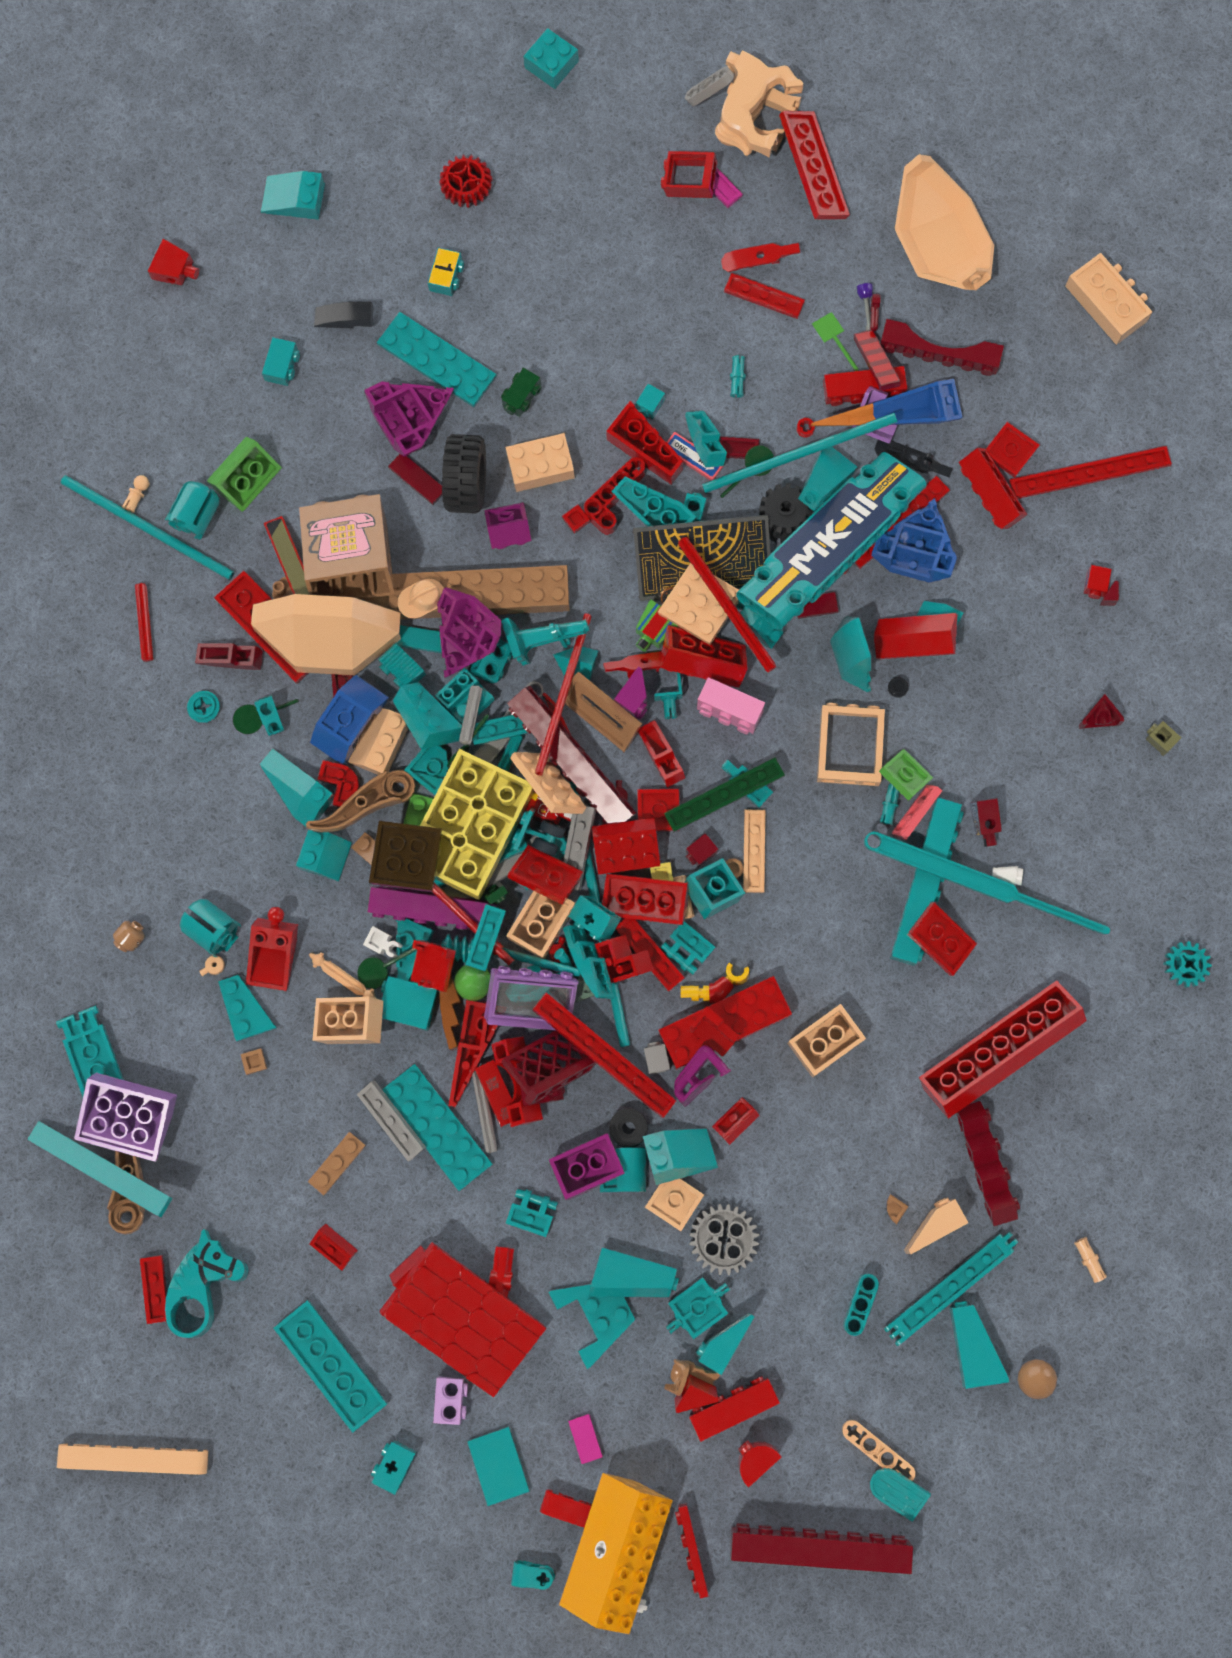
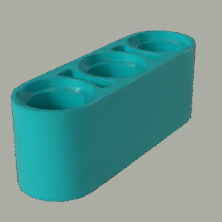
[843,1274,879,1336]

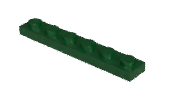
[664,757,785,833]

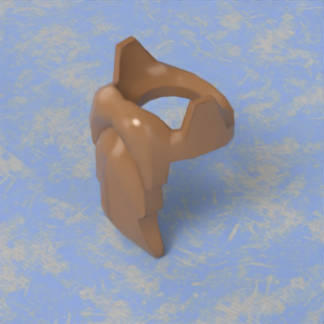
[665,1359,720,1396]

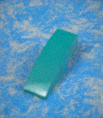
[685,411,727,468]

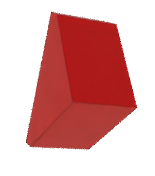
[675,1374,719,1413]

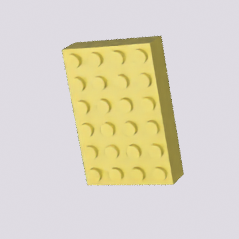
[420,749,534,900]

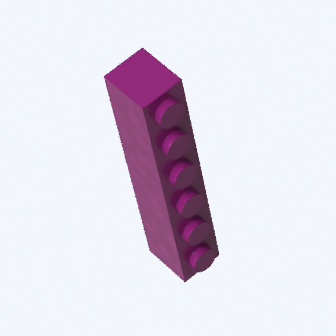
[367,885,497,929]

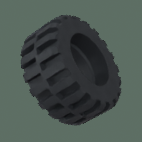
[442,434,486,514]

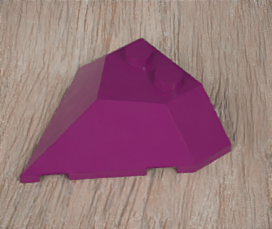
[364,381,454,457]
[437,588,501,678]

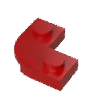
[317,760,359,807]

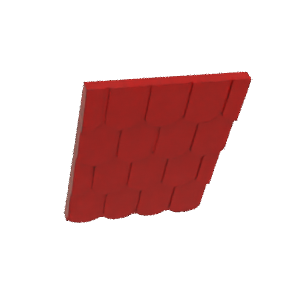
[379,1242,547,1398]

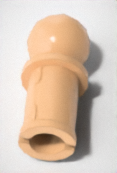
[122,475,150,513]

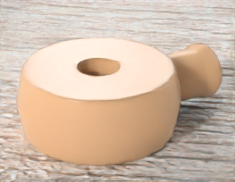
[199,955,225,976]

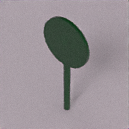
[720,445,774,498]
[233,699,299,734]
[447,714,489,769]
[357,948,417,989]

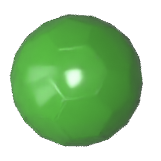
[454,965,490,1001]

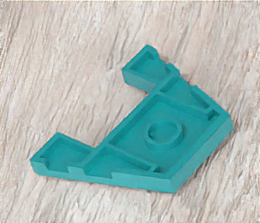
[549,1284,635,1369]

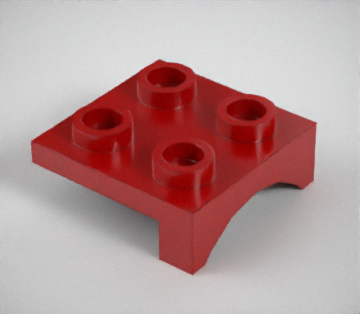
[410,940,456,992]

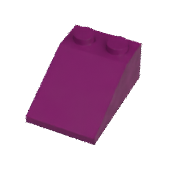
[549,1133,625,1200]

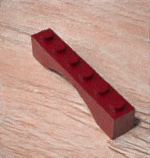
[880,319,1004,376]

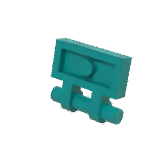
[661,921,716,975]
[505,1188,558,1237]

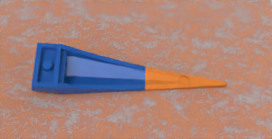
[811,379,963,426]

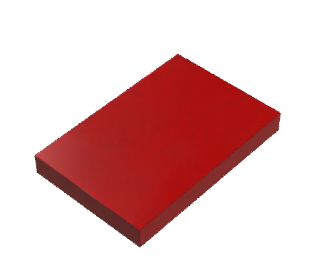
[507,845,583,905]
[907,902,977,976]

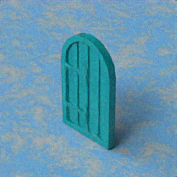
[870,1468,931,1522]

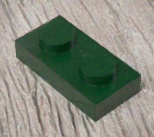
[483,881,508,905]

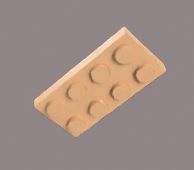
[510,752,587,814]

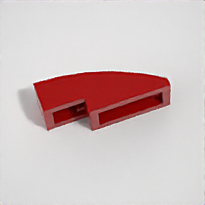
[638,720,685,788]

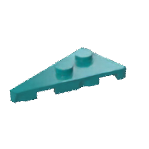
[396,919,434,982]

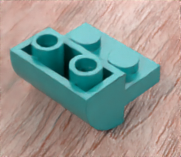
[435,668,495,724]
[600,1148,646,1193]

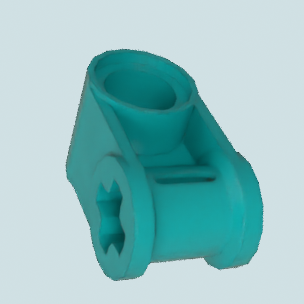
[511,1560,555,1590]

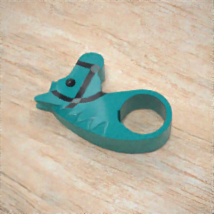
[165,1229,249,1339]

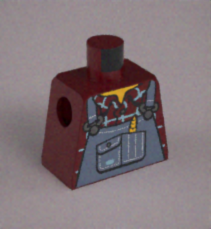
[970,798,1002,847]

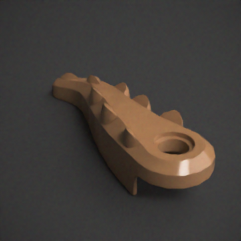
[306,770,415,832]
[107,1151,145,1235]

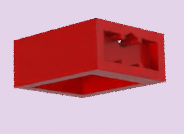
[661,151,718,198]

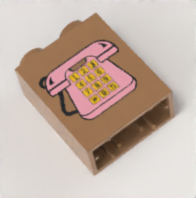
[299,494,395,600]

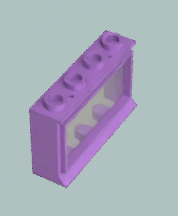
[484,966,579,1030]

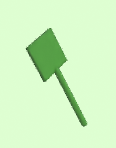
[812,312,859,371]

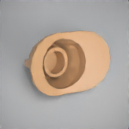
[398,579,444,619]

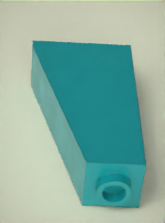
[798,447,858,511]
[589,1248,679,1297]
[949,1301,1009,1389]

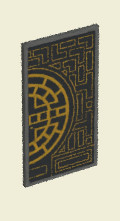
[633,515,770,601]

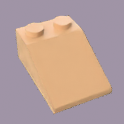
[904,1198,968,1254]

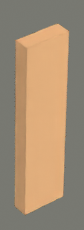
[743,810,765,893]

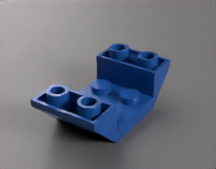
[310,675,389,765]

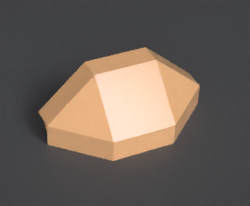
[895,154,994,290]
[251,594,401,676]

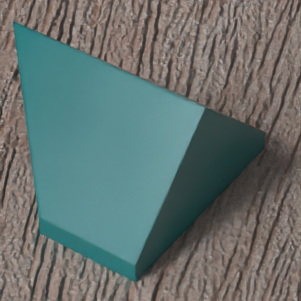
[553,647,599,681]

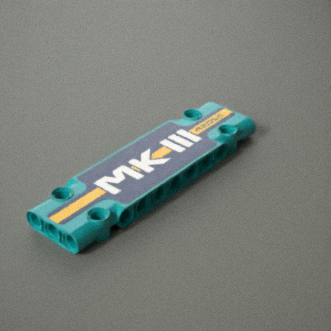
[736,452,927,630]

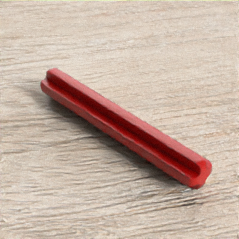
[135,583,153,662]

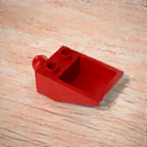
[246,907,299,991]

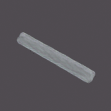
[472,1071,497,1153]

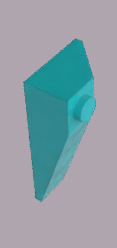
[611,477,697,526]
[260,748,334,827]

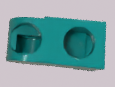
[254,695,284,737]

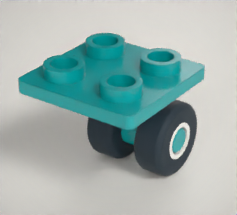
[512,808,565,856]

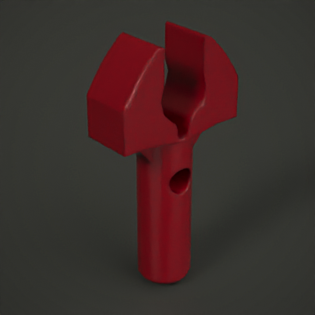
[870,294,881,331]

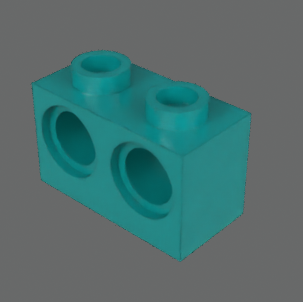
[469,639,512,684]

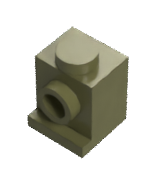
[1146,721,1182,756]

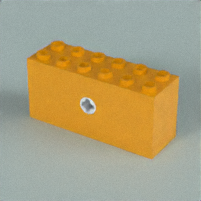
[559,1473,673,1634]

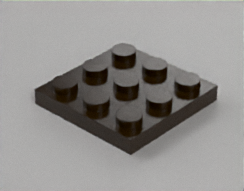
[369,821,442,892]

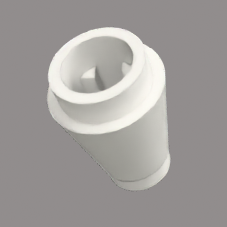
[992,866,1023,887]

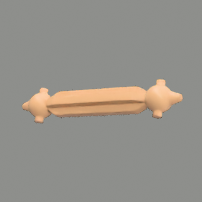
[309,952,377,999]

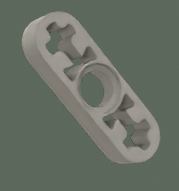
[685,66,734,106]

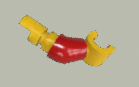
[681,963,749,1003]

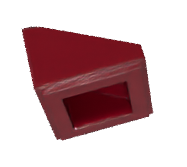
[1100,581,1119,606]

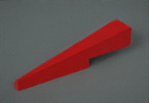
[449,1000,507,1107]

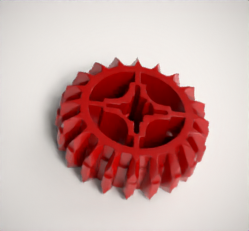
[439,154,492,208]

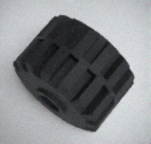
[759,483,813,544]

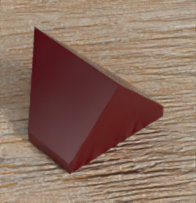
[1079,694,1124,729]

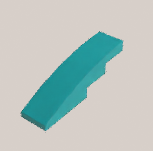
[563,925,614,999]

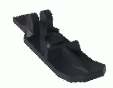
[874,439,953,477]

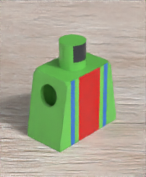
[636,600,680,652]

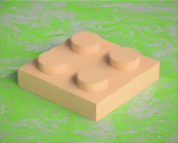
[645,1179,704,1231]

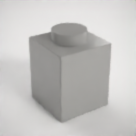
[644,1042,670,1075]

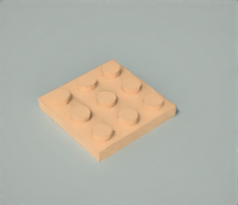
[658,563,739,645]

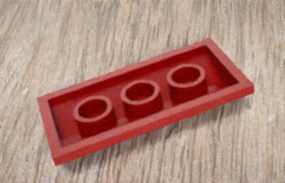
[874,613,957,659]
[602,874,688,925]

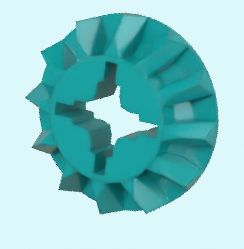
[187,691,220,723]

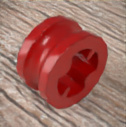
[796,418,815,438]

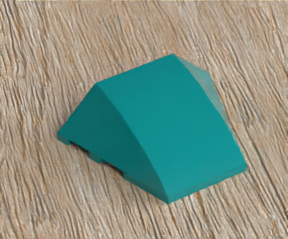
[830,616,871,692]

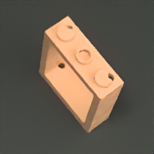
[817,703,885,786]

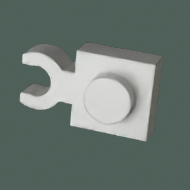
[363,926,402,958]

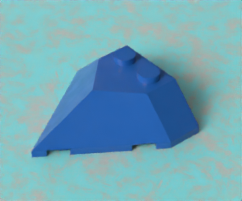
[871,498,957,583]

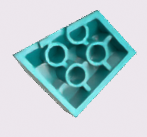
[393,682,462,749]

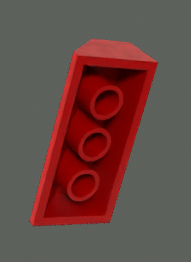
[661,625,748,688]

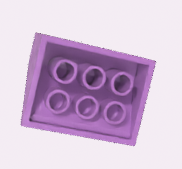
[74,1073,177,1162]

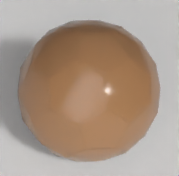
[1017,1359,1057,1399]

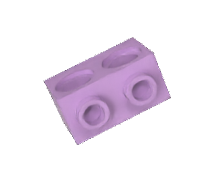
[433,1377,468,1425]

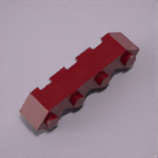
[957,1101,1020,1226]

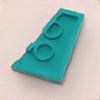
[218,975,277,1042]

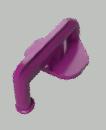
[674,1046,731,1107]

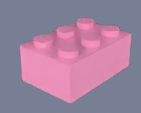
[697,677,765,734]

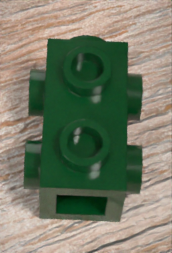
[501,367,542,417]

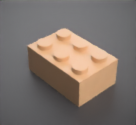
[506,433,575,492]
[506,891,575,959]
[313,997,384,1044]
[788,1004,866,1078]

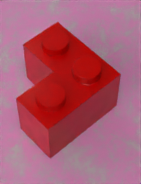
[595,935,654,983]

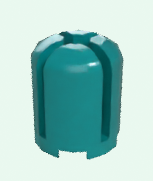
[165,481,220,540]
[179,899,241,958]

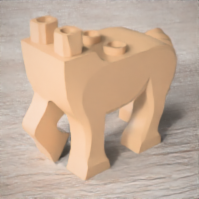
[715,50,803,157]

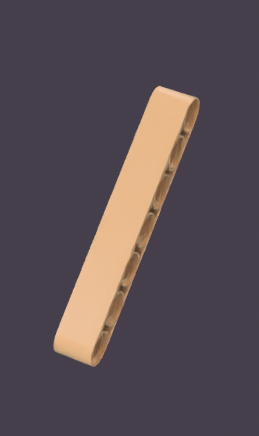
[57,1444,209,1475]

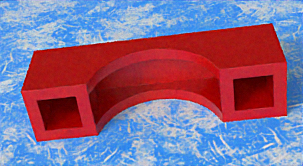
[491,1036,543,1127]

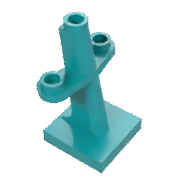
[501,617,590,666]

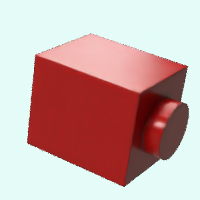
[1083,565,1112,599]

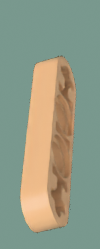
[842,1420,915,1481]

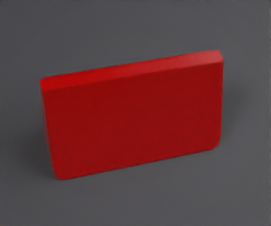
[712,1097,760,1145]
[309,1224,358,1271]

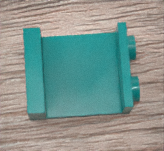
[381,976,439,1031]

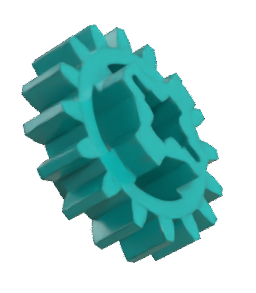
[1163,941,1212,988]

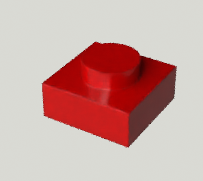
[562,505,590,534]

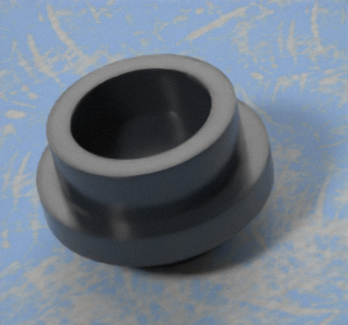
[888,677,908,698]

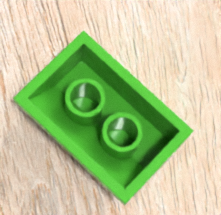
[207,437,282,512]

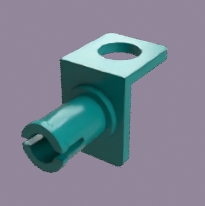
[654,672,682,719]

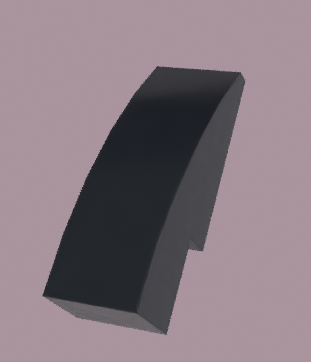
[314,301,374,329]

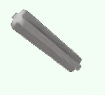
[459,686,482,745]

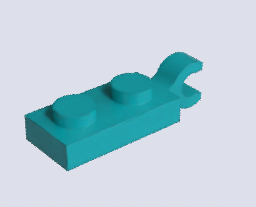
[721,760,773,808]

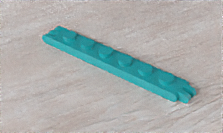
[883,1231,1018,1346]

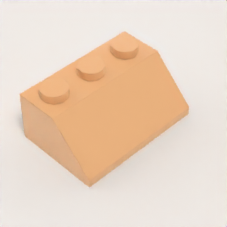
[348,708,408,775]

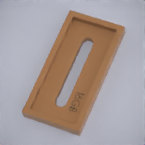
[565,672,642,752]

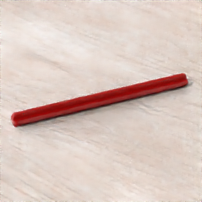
[678,537,776,672]

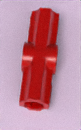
[489,1246,514,1298]

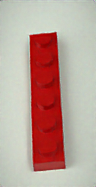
[855,476,950,569]

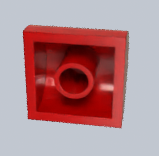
[738,1440,782,1488]

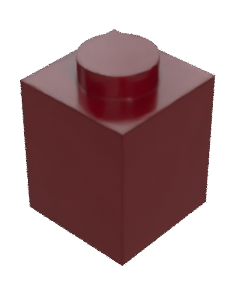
[685,833,719,868]

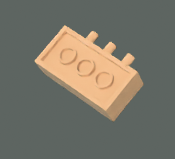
[1065,253,1152,345]

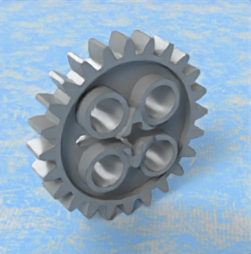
[689,1204,759,1275]

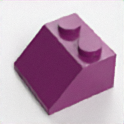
[484,502,532,549]
[614,666,648,720]

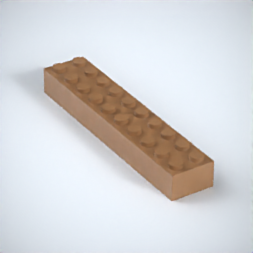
[364,565,570,620]

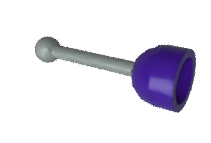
[857,283,873,331]

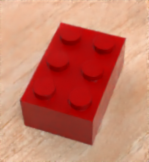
[592,818,660,875]

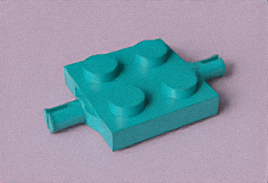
[665,1277,730,1340]

